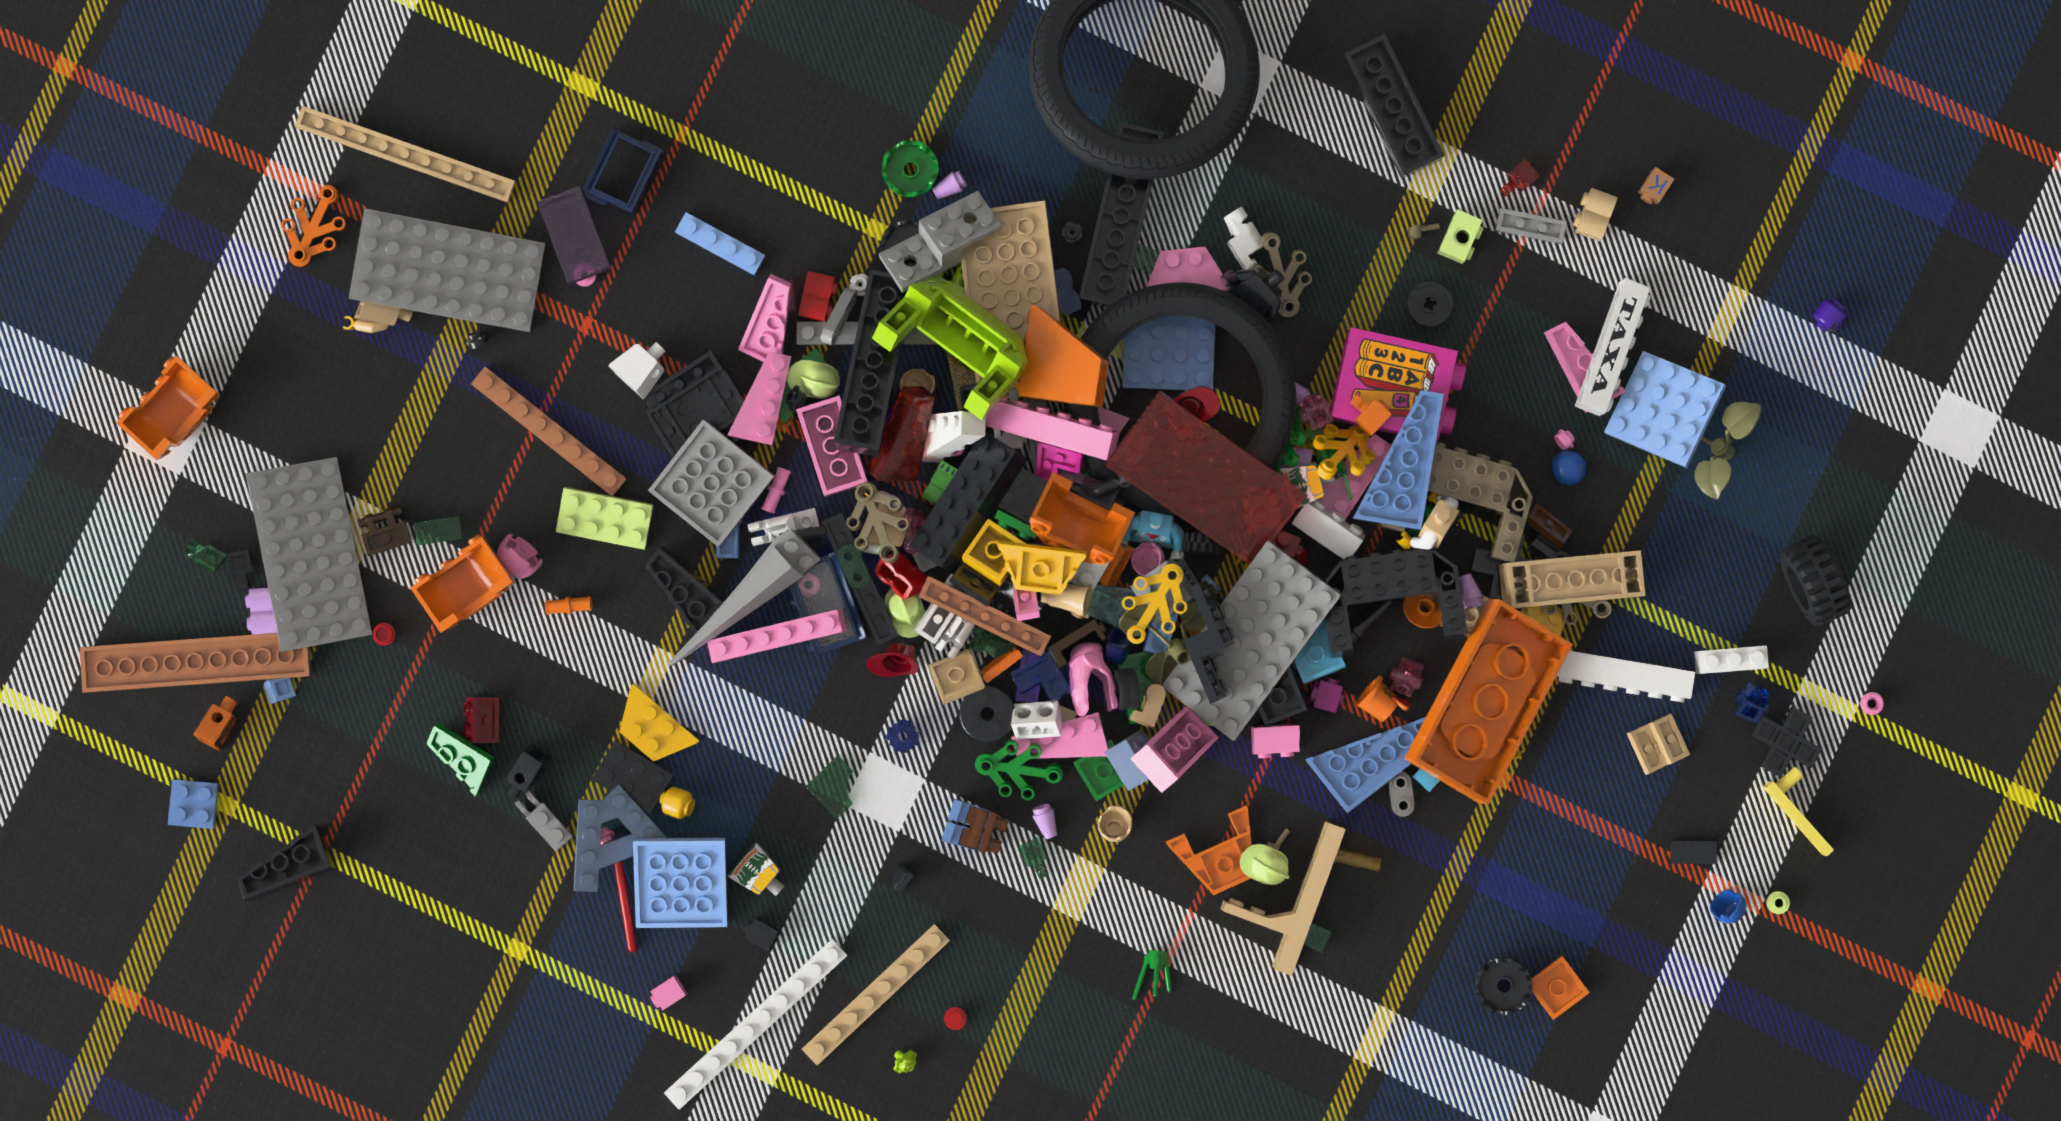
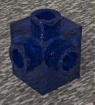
[1735,682,1770,723]
[886,719,920,753]

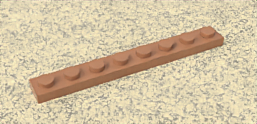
[471,367,627,496]

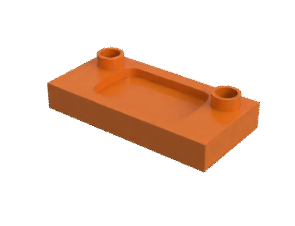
[1404,599,1573,805]

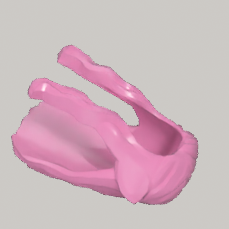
[1069,642,1118,716]

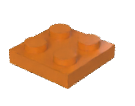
[1532,956,1590,1020]

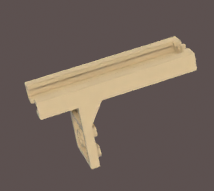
[1220,822,1346,976]

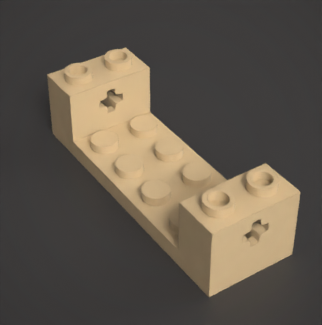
[1499,550,1645,609]

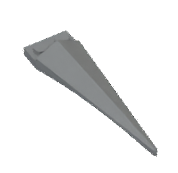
[669,527,821,666]

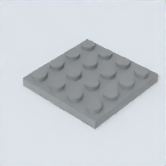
[648,419,775,547]

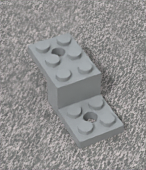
[879,191,1001,292]

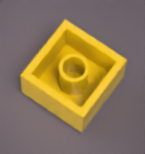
[962,519,1026,587]

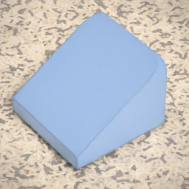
[264,678,296,704]

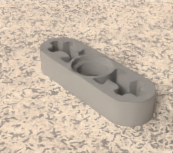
[821,287,857,346]

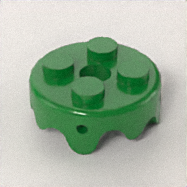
[882,140,939,198]

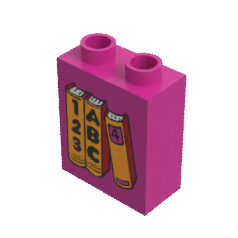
[1328,327,1466,441]

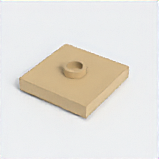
[928,648,986,705]

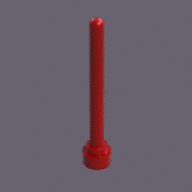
[614,860,637,952]

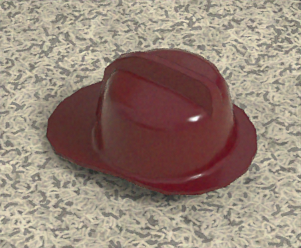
[1168,386,1220,429]
[866,643,919,677]

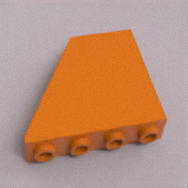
[1017,305,1109,407]

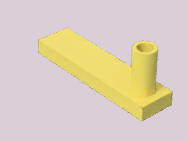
[1763,767,1834,856]

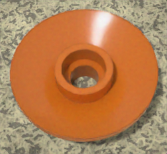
[1403,594,1442,628]

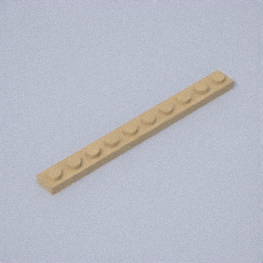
[295,106,516,203]

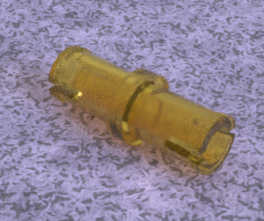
[1334,848,1382,872]

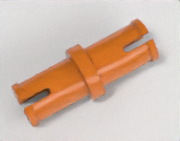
[545,596,593,615]

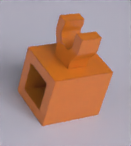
[1349,395,1392,435]

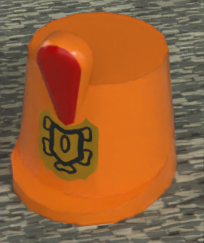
[1356,675,1410,722]

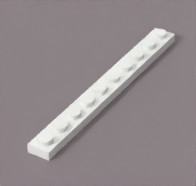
[664,938,848,1109]

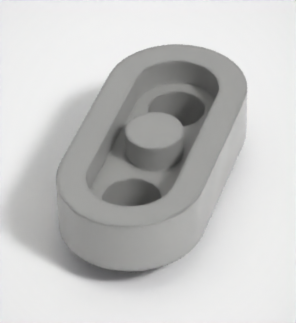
[1388,772,1414,817]

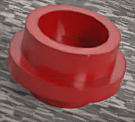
[373,623,396,646]
[944,1007,967,1030]

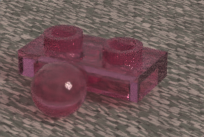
[900,506,929,554]

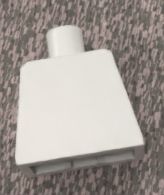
[608,342,665,399]

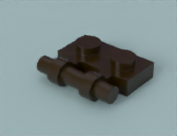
[357,506,413,556]

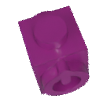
[1309,677,1345,713]

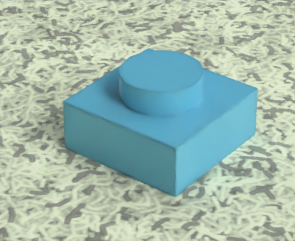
[1412,768,1440,792]

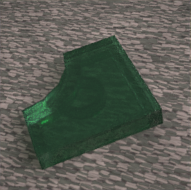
[805,755,854,819]

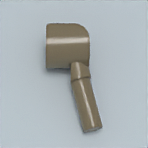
[1408,223,1440,239]
[1267,829,1290,851]

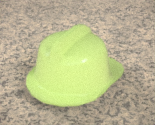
[787,360,840,399]
[884,588,925,638]
[1240,844,1289,885]

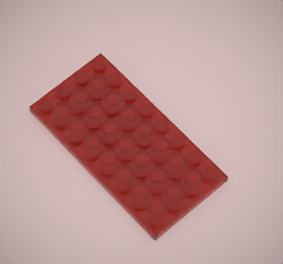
[1105,390,1307,565]

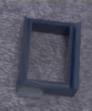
[582,128,664,215]

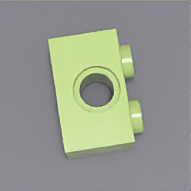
[1438,209,1484,264]

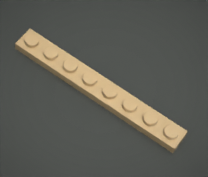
[802,924,950,1065]

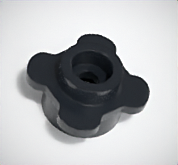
[465,330,487,349]
[786,385,806,412]

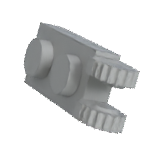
[515,791,573,851]

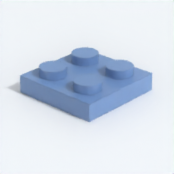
[168,779,219,829]

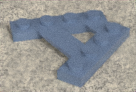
[573,785,667,892]

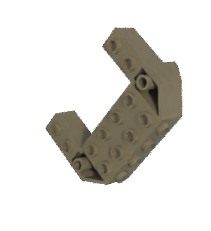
[1380,442,1533,563]

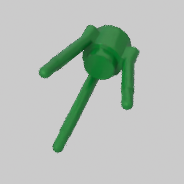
[1132,950,1172,1000]

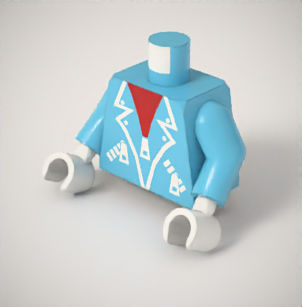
[1121,510,1184,560]

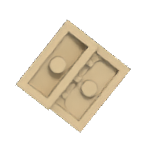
[1627,714,1690,775]

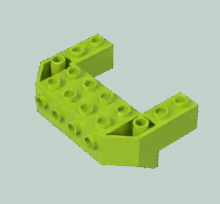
[872,282,1028,420]

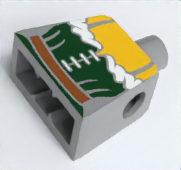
[1279,462,1336,511]
[728,842,784,896]

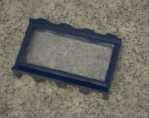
[786,552,867,656]

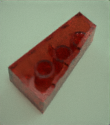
[866,386,935,481]

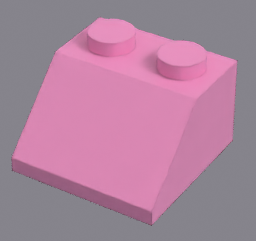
[1251,723,1300,758]

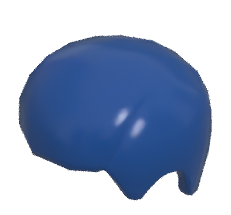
[1551,449,1586,486]
[1710,889,1747,924]

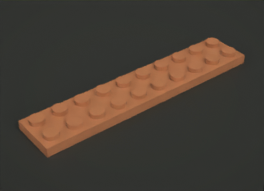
[80,633,311,693]

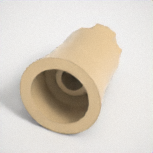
[1041,584,1092,617]

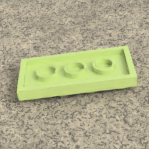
[556,487,654,550]

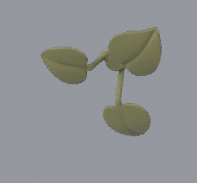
[1694,402,1762,500]
[1119,599,1220,686]

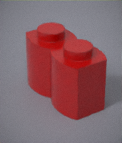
[798,271,838,322]
[874,552,927,599]

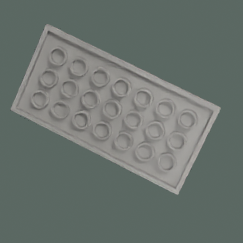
[348,209,545,332]
[246,457,372,652]
[1162,540,1342,741]

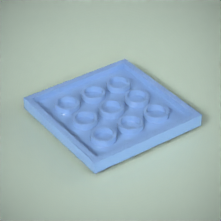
[1604,351,1726,468]
[633,838,728,928]

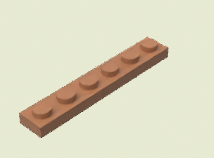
[918,576,1051,656]

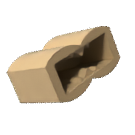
[1573,188,1618,242]

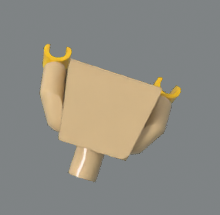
[343,301,413,333]

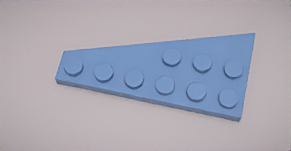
[1353,390,1444,530]
[1305,717,1426,814]

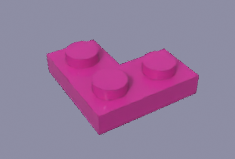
[1035,441,1084,482]

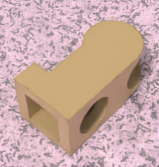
[1129,684,1166,728]

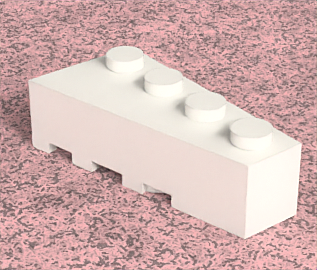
[915,411,986,463]

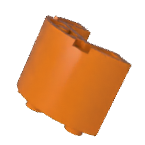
[116,355,219,460]
[1030,472,1135,565]
[410,535,515,633]

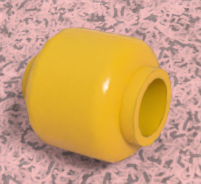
[659,787,695,820]

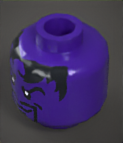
[1813,298,1847,332]

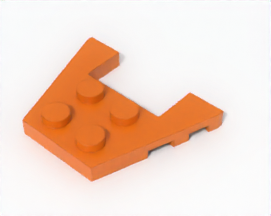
[1165,805,1251,895]

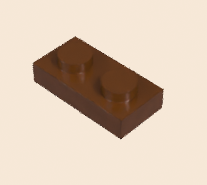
[1526,503,1572,549]

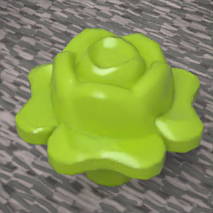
[894,1050,917,1073]

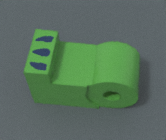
[922,460,958,505]

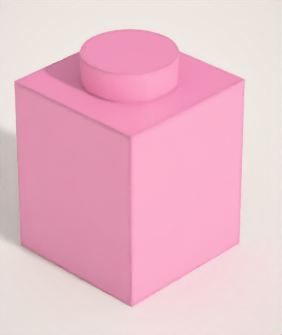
[650,975,688,1010]

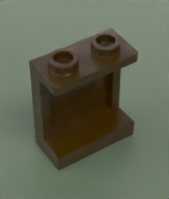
[1048,619,1108,668]

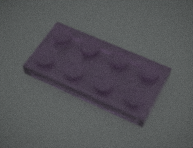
[537,186,611,285]

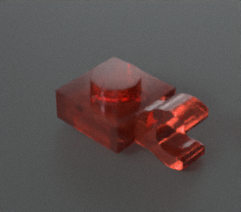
[1500,159,1540,197]

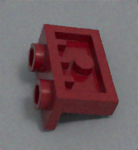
[463,697,499,743]

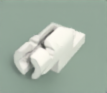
[1224,207,1263,271]
[748,508,820,546]
[935,594,976,660]

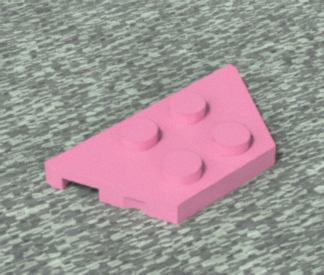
[1147,247,1230,291]

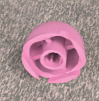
[496,534,542,579]

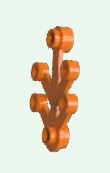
[281,185,347,267]

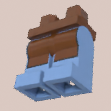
[941,799,1009,853]

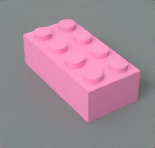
[796,395,868,497]
[1131,706,1218,793]

